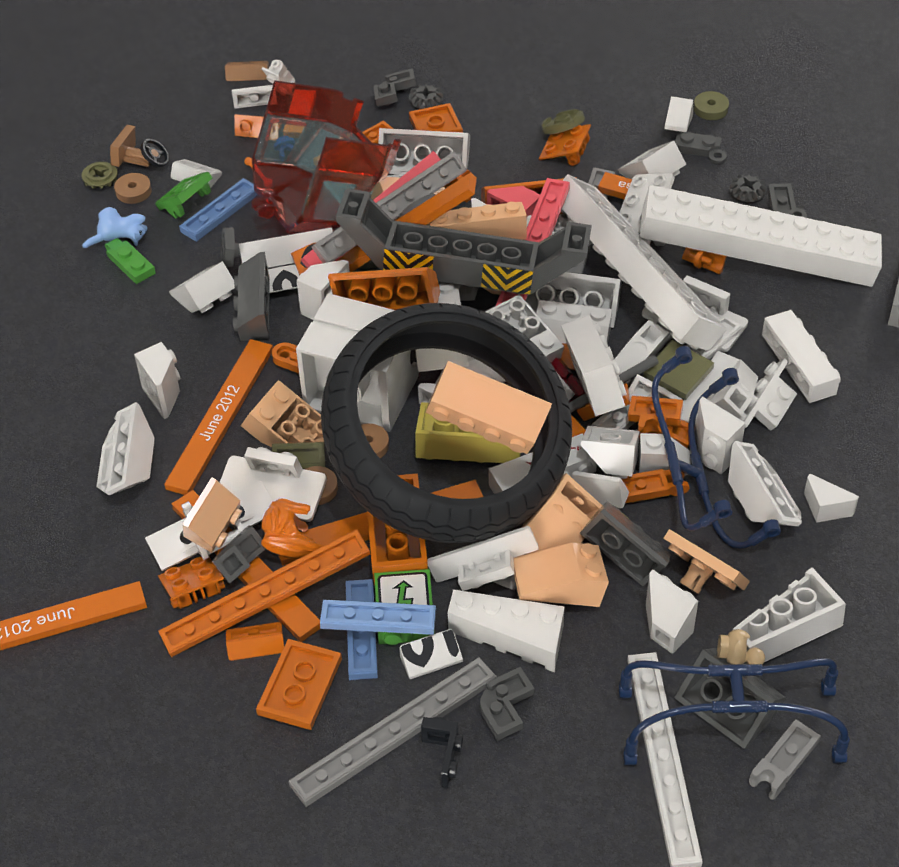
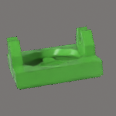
[155,172,213,219]

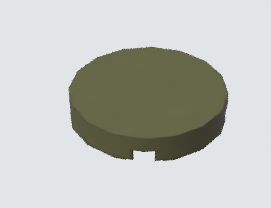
[541,109,585,134]

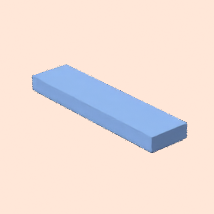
[320,600,436,635]

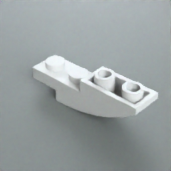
[615,316,673,386]

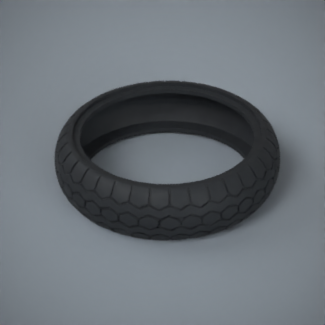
[321,303,572,543]

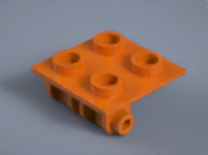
[539,124,591,166]
[158,557,225,609]

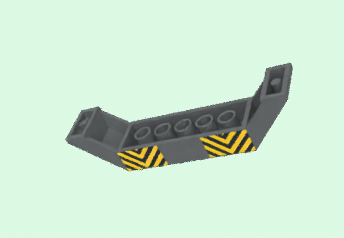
[336,188,592,295]

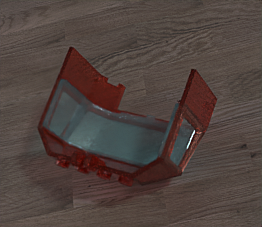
[251,80,401,234]

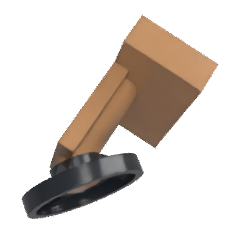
[110,125,169,167]

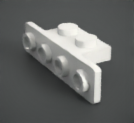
[739,358,797,431]
[427,526,539,591]

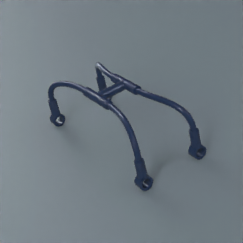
[652,346,781,549]
[619,658,850,765]

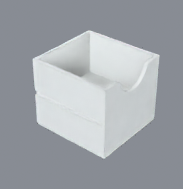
[296,293,419,432]

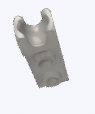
[749,719,821,800]

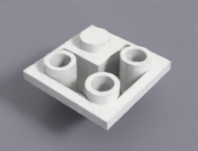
[646,570,698,654]

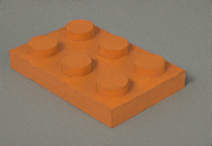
[256,639,342,730]

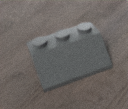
[233,252,270,341]
[580,501,671,586]
[674,648,786,749]

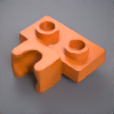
[628,396,683,439]

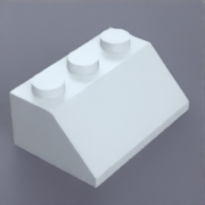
[536,300,612,344]

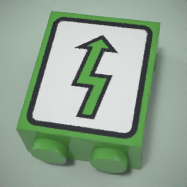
[374,569,435,645]

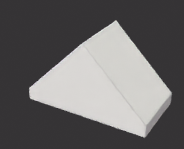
[664,96,693,132]
[804,474,859,523]

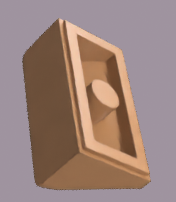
[225,61,269,81]

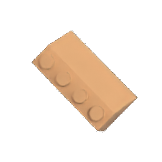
[427,202,527,240]
[425,361,552,454]

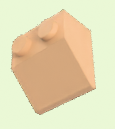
[183,478,242,553]

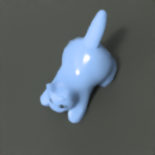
[82,207,148,248]

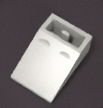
[486,294,564,362]

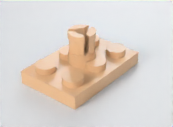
[663,529,750,594]

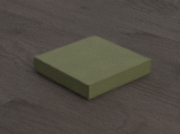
[643,340,714,400]

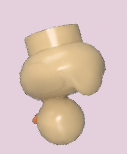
[717,629,765,665]

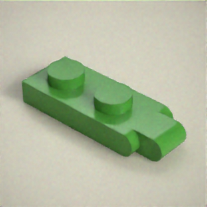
[105,238,156,284]

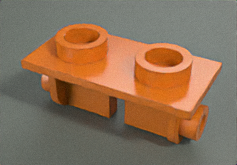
[234,114,281,139]

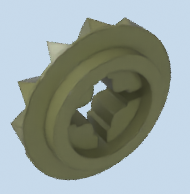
[81,162,118,189]

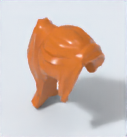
[261,498,324,558]

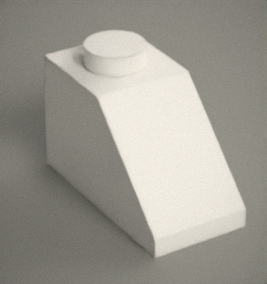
[638,433,691,475]

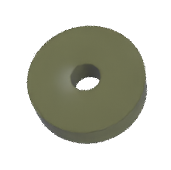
[694,91,729,120]

